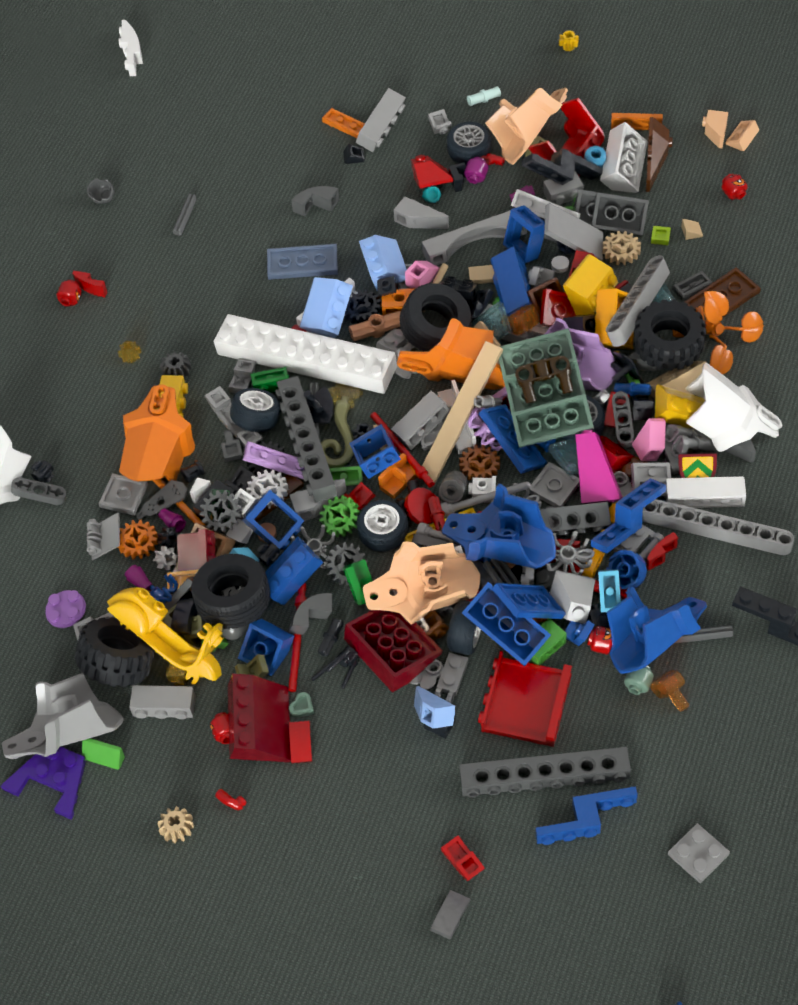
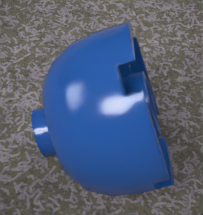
[606,550,647,590]

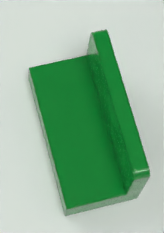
[343,559,377,605]

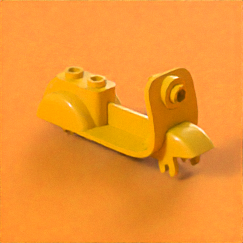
[107,587,224,685]

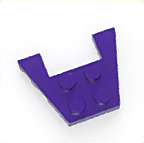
[1,747,86,820]

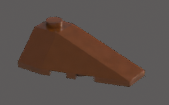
[646,117,673,192]

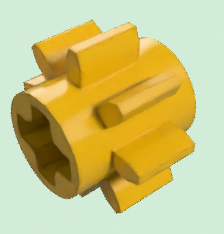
[559,30,579,51]

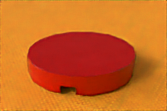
[404,488,436,524]

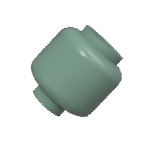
[624,666,654,695]

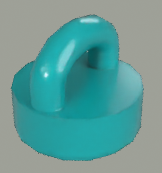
[422,186,441,203]

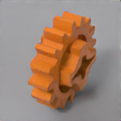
[118,520,158,560]

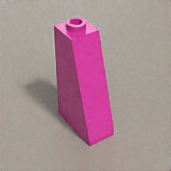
[576,430,623,504]

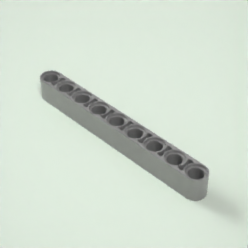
[624,494,794,555]

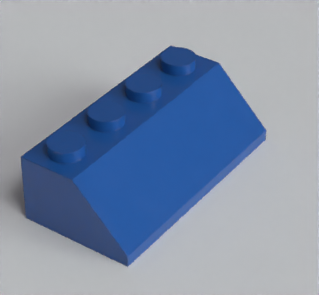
[462,582,551,667]

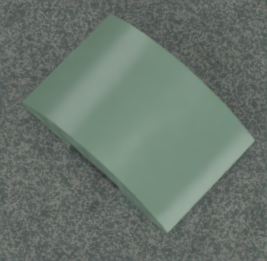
[499,328,594,448]

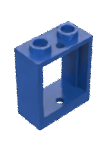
[503,205,545,263]
[349,424,401,479]
[242,490,304,550]

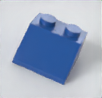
[238,619,294,676]

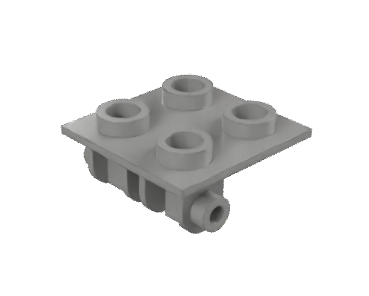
[87,512,120,560]

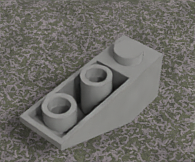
[393,196,449,229]
[290,478,347,521]

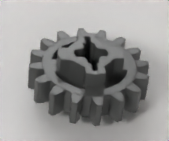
[200,490,242,532]
[325,542,368,586]

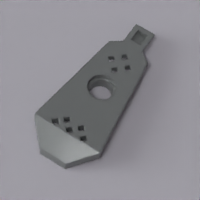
[135,480,188,520]

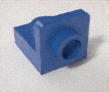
[565,620,595,646]

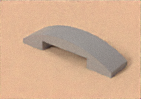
[205,386,263,447]

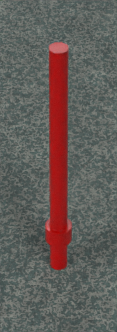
[370,412,435,488]
[288,583,307,692]

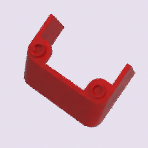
[529,98,604,176]

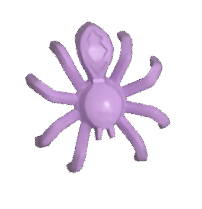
[468,407,502,451]

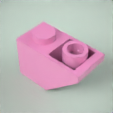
[405,261,440,288]
[632,418,666,461]

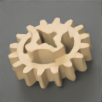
[602,231,641,265]

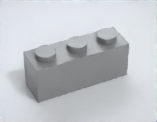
[391,391,450,450]
[129,685,196,719]

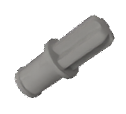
[474,395,503,409]

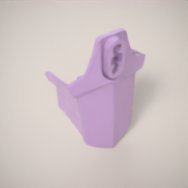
[545,318,617,391]

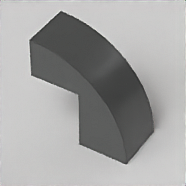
[291,186,340,216]
[288,593,332,635]

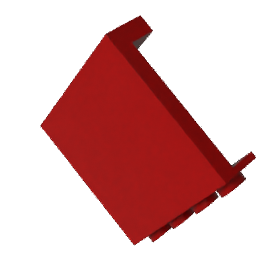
[478,651,572,747]

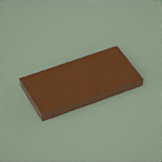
[685,267,761,321]

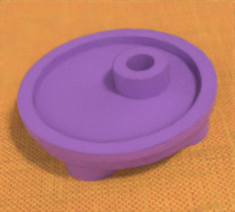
[46,590,86,628]

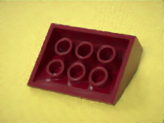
[344,610,442,692]
[228,673,291,762]

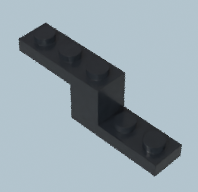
[521,148,603,185]
[732,586,798,645]

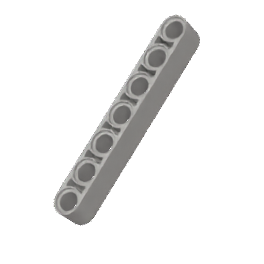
[605,255,670,347]

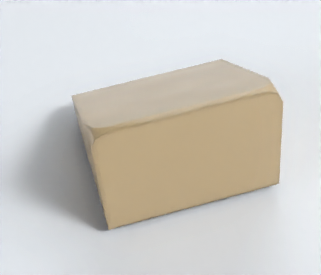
[681,219,703,240]

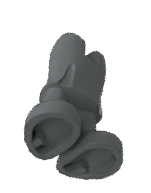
[665,424,716,457]

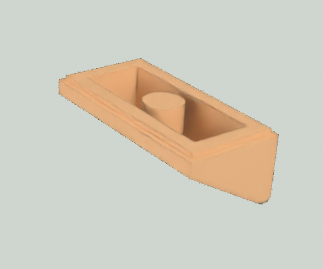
[726,120,759,151]

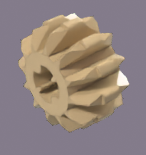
[158,806,194,844]

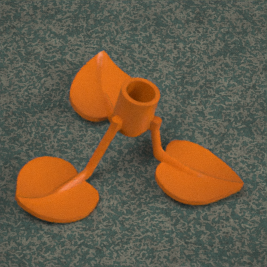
[704,291,763,374]

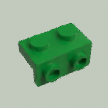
[250,367,289,393]

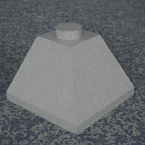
[550,570,595,623]

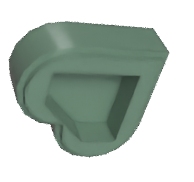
[289,692,314,718]

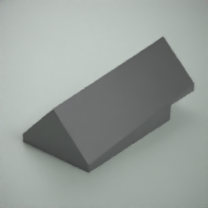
[573,189,649,235]

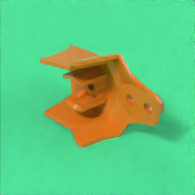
[397,318,505,390]
[119,384,195,482]

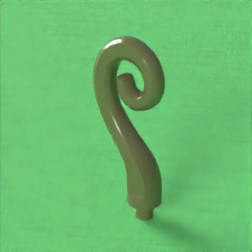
[321,396,354,468]

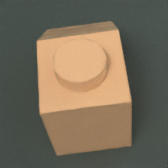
[702,110,728,149]

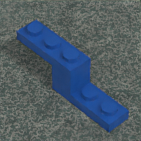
[591,478,666,554]
[536,786,637,845]

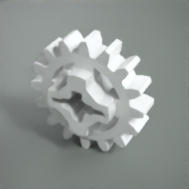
[246,469,289,509]

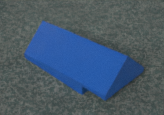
[490,246,538,318]

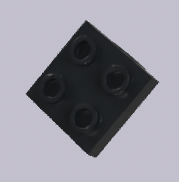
[438,276,478,303]

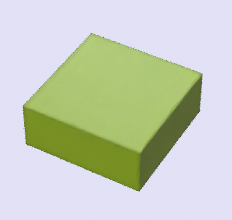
[651,226,671,245]

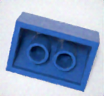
[265,536,323,605]

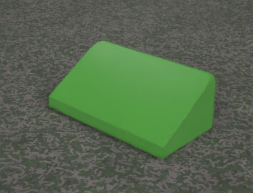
[329,466,363,486]
[82,738,125,770]

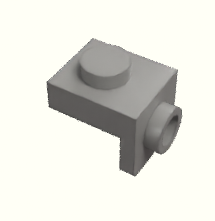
[428,109,452,134]
[528,266,555,286]

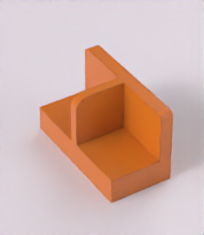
[378,453,417,499]

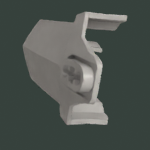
[2,673,124,759]

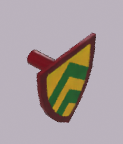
[678,454,717,478]

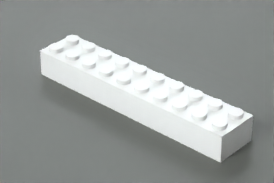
[214,314,397,394]

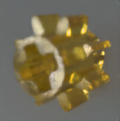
[118,340,141,363]
[166,664,188,686]

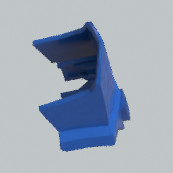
[442,484,556,569]
[606,586,707,674]

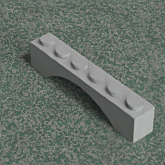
[422,210,527,266]

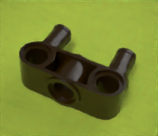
[515,356,574,404]

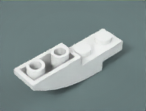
[119,20,143,76]

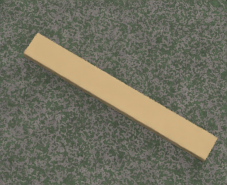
[422,341,503,483]

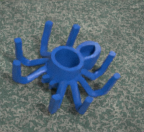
[149,574,178,604]

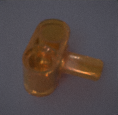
[501,304,540,335]
[650,669,689,712]

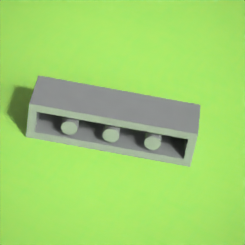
[355,88,406,152]

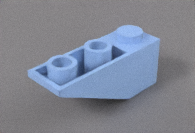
[414,686,455,728]

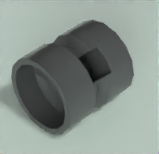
[439,471,468,503]

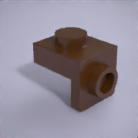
[420,610,449,641]

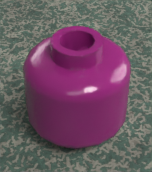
[464,157,489,184]

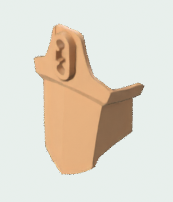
[485,88,568,165]
[363,542,480,624]

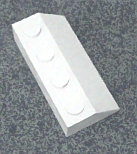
[600,122,648,193]

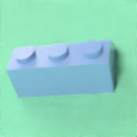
[359,235,407,291]
[299,277,353,338]

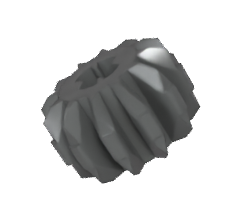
[160,351,191,378]

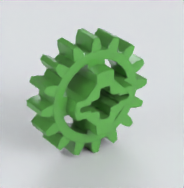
[319,495,361,537]

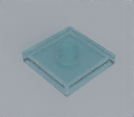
[473,301,511,341]

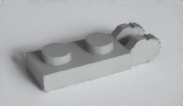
[435,652,469,704]

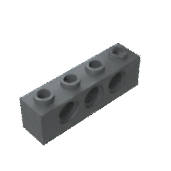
[540,502,611,536]

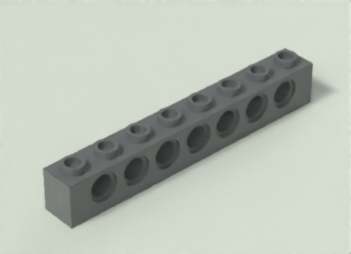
[275,376,337,502]
[459,747,631,797]

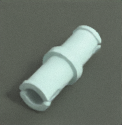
[467,86,501,106]

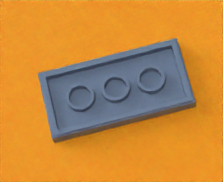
[267,244,338,280]

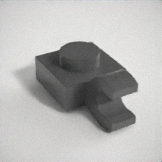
[221,429,243,463]

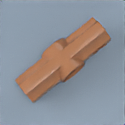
[349,311,401,341]

